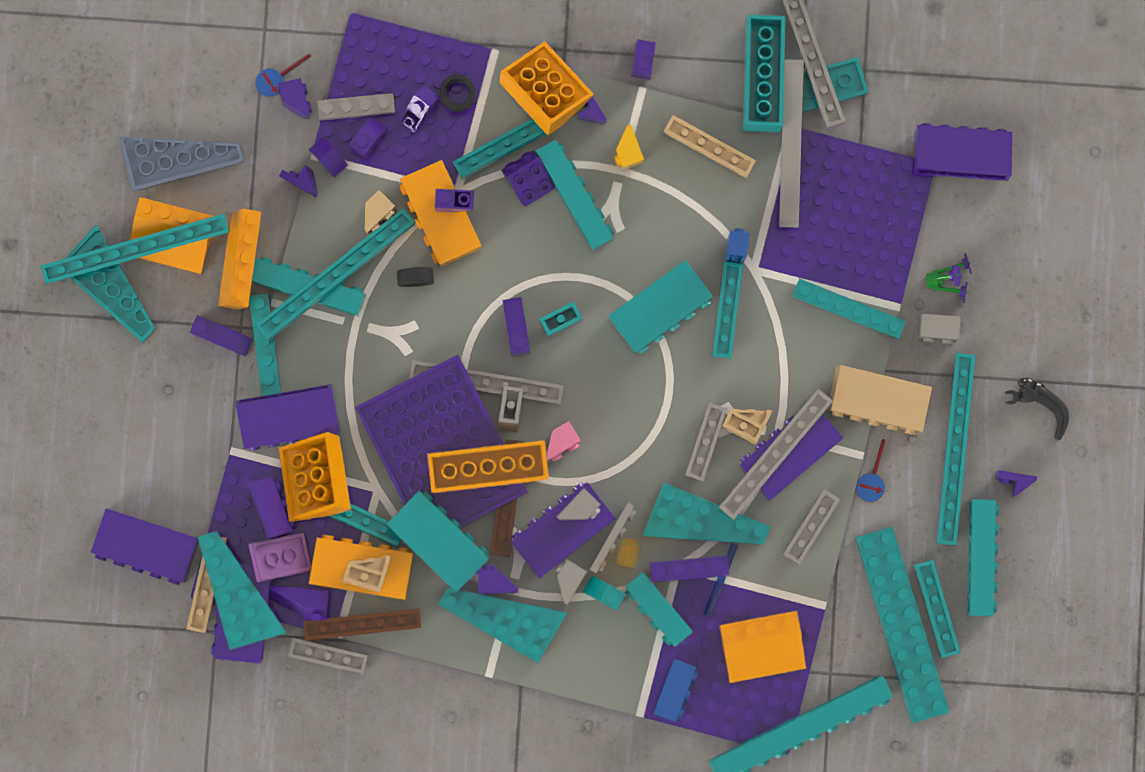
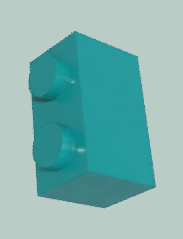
[539,301,583,338]

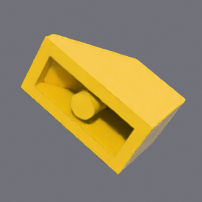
[614,124,644,171]

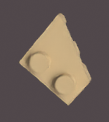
[722,409,772,445]
[343,555,391,593]

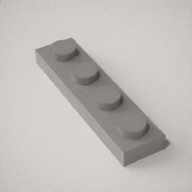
[317,93,395,121]
[685,403,727,482]
[783,489,840,565]
[590,502,636,574]
[288,638,368,674]

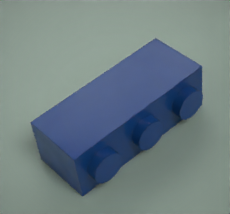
[724,228,750,264]
[653,659,698,722]

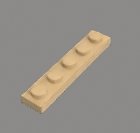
[663,115,756,178]
[186,537,227,633]

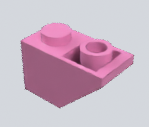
[547,421,581,462]

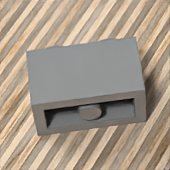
[918,314,960,344]

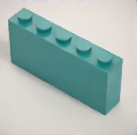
[608,260,713,355]
[387,491,489,592]

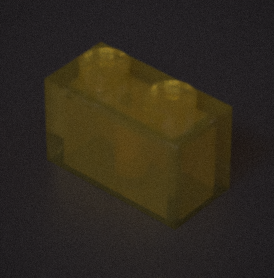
[615,538,640,569]

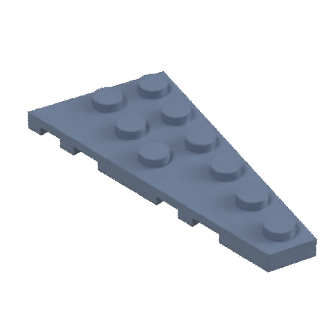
[119,136,245,192]

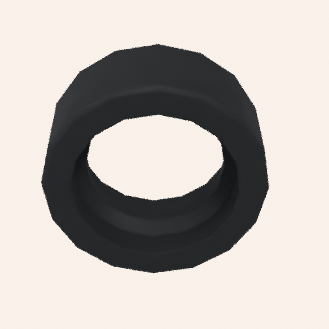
[440,74,476,112]
[397,267,434,287]

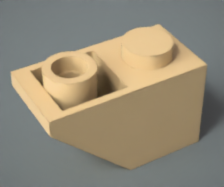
[365,190,396,235]

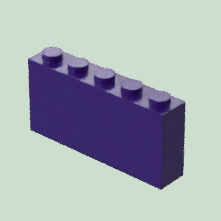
[914,123,1013,181]
[235,384,340,451]
[739,410,843,501]
[511,482,616,579]
[91,509,199,585]
[211,563,272,664]

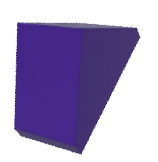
[309,137,348,178]

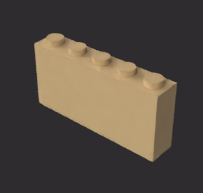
[827,365,932,435]

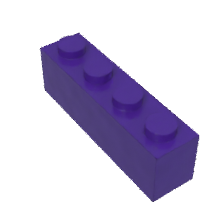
[650,556,730,583]

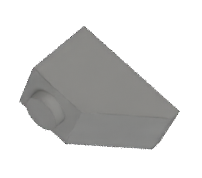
[498,386,523,432]
[557,489,601,520]
[556,560,587,605]

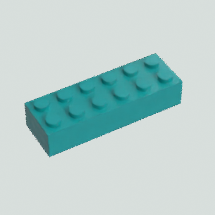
[743,14,785,133]

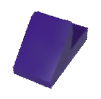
[577,97,607,125]
[279,165,318,198]
[995,470,1037,497]

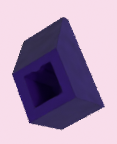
[278,78,312,120]
[399,86,440,133]
[435,189,474,213]

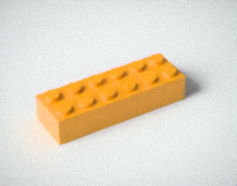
[428,441,549,493]

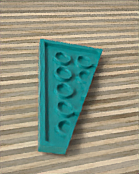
[66,224,156,343]
[642,483,771,545]
[198,531,287,650]
[438,588,567,663]

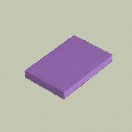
[249,533,312,582]

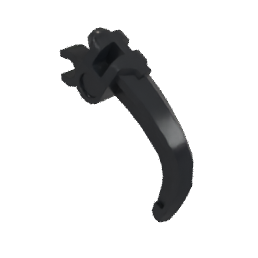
[1005,377,1069,440]

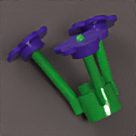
[926,253,972,303]

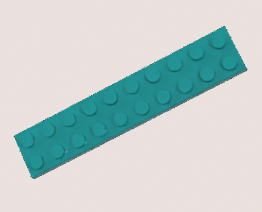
[855,526,950,723]

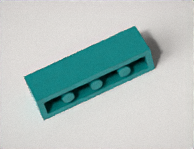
[624,572,693,647]

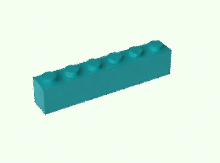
[536,139,614,252]
[251,257,366,317]
[967,499,999,616]

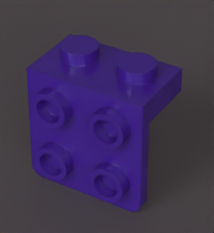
[501,151,555,206]

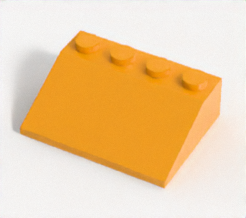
[499,41,594,135]
[130,197,213,274]
[279,432,351,522]
[719,611,806,683]

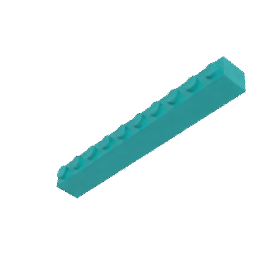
[707,675,893,772]

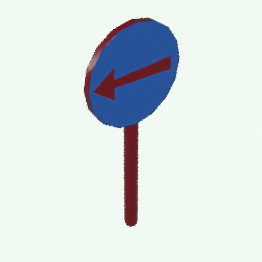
[255,54,311,97]
[856,439,885,502]

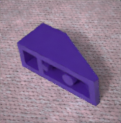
[502,297,530,356]
[190,315,253,357]
[270,586,329,621]

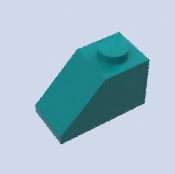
[582,575,626,611]

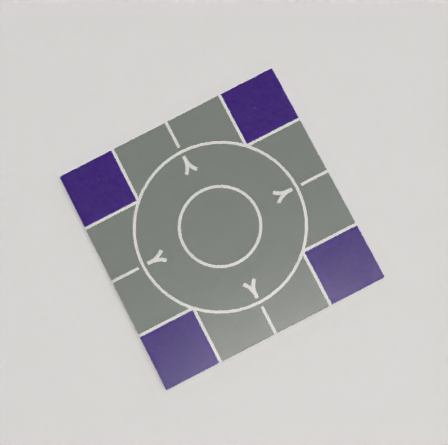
[191,13,933,755]

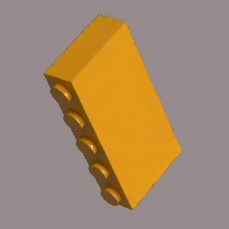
[399,160,482,268]
[218,209,261,310]
[309,535,414,600]

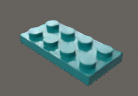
[802,57,869,113]

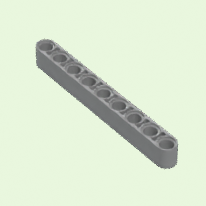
[779,59,804,228]

